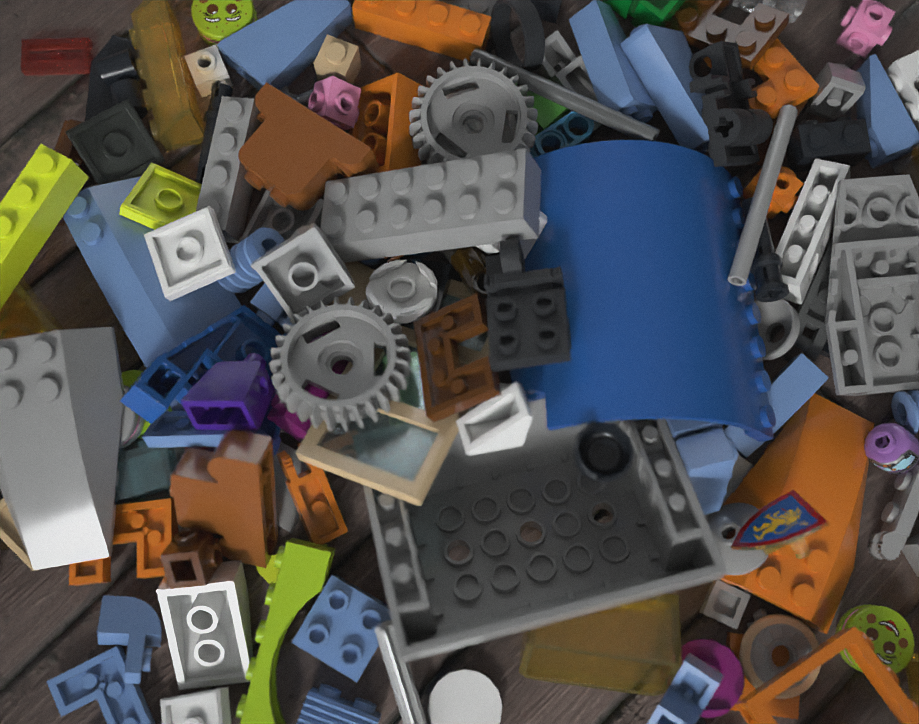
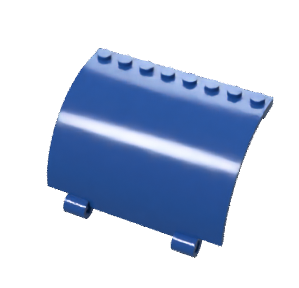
[510,140,776,442]

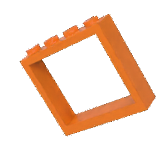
[735,626,919,724]

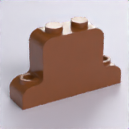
[238,83,379,211]

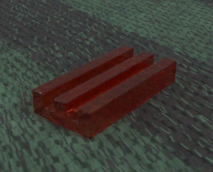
[20,37,93,76]

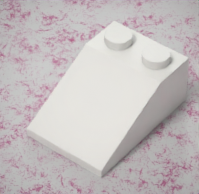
[157,561,253,690]

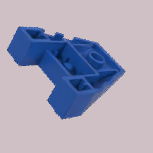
[120,305,283,457]

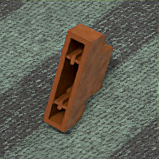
[170,430,278,568]

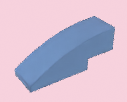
[723,353,829,459]

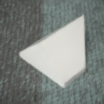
[456,382,533,455]

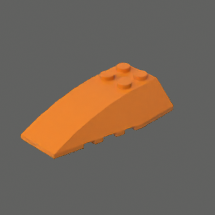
[718,393,874,634]

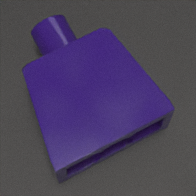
[181,353,275,431]

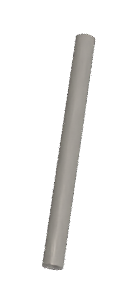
[728,105,798,286]

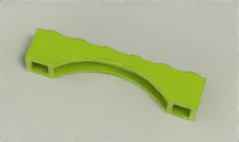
[236,538,336,724]

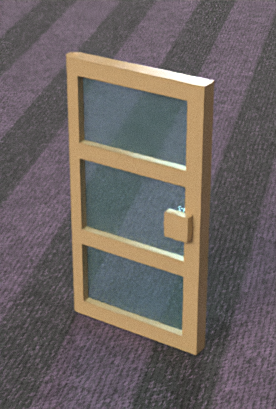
[295,279,489,506]

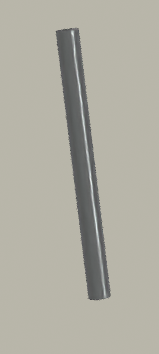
[470,48,659,141]

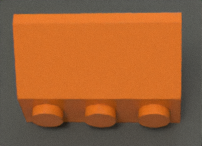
[349,72,423,173]

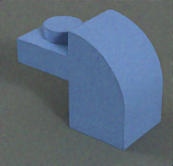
[97,595,161,684]
[647,653,724,724]

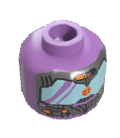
[864,423,919,474]

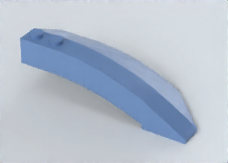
[63,176,241,452]

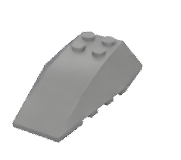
[825,174,919,396]
[0,327,124,570]

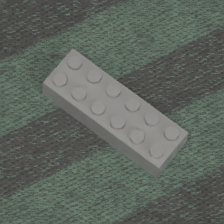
[321,148,541,263]

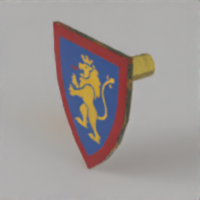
[731,490,829,559]

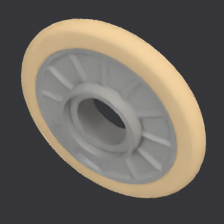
[740,614,820,699]

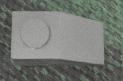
[805,62,866,121]

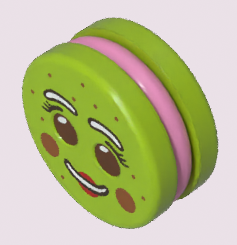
[191,0,258,49]
[835,604,914,674]

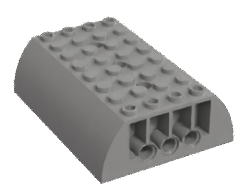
[353,398,727,663]

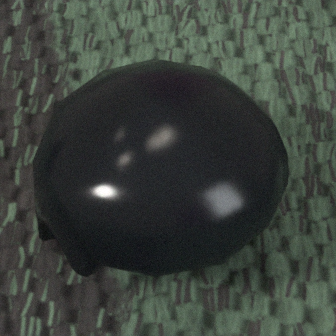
[572,421,635,482]

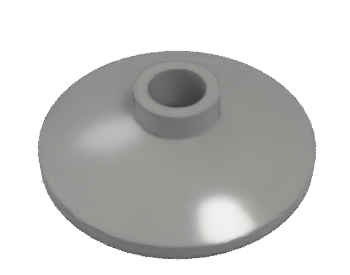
[707,503,773,575]

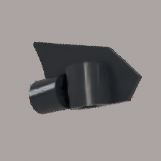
[85,35,149,121]

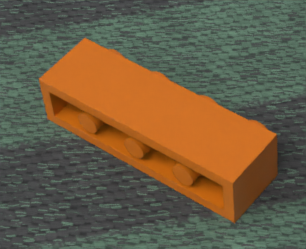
[352,0,491,63]

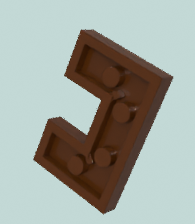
[665,0,789,70]
[413,293,502,422]

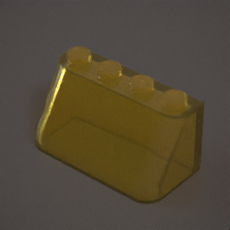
[519,593,682,696]

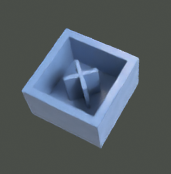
[291,574,391,682]

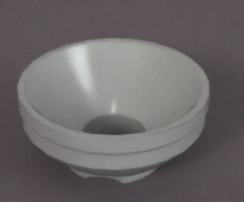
[754,299,800,360]

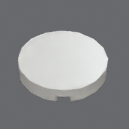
[365,260,438,323]
[428,668,503,724]

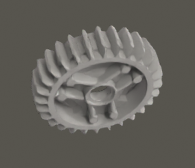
[409,58,538,165]
[269,297,411,432]

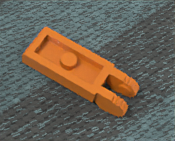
[276,443,348,545]

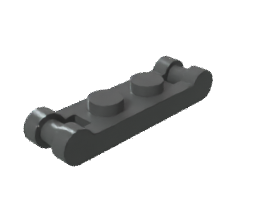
[791,237,833,360]

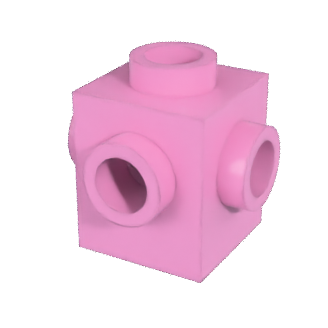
[836,0,895,58]
[308,76,361,131]

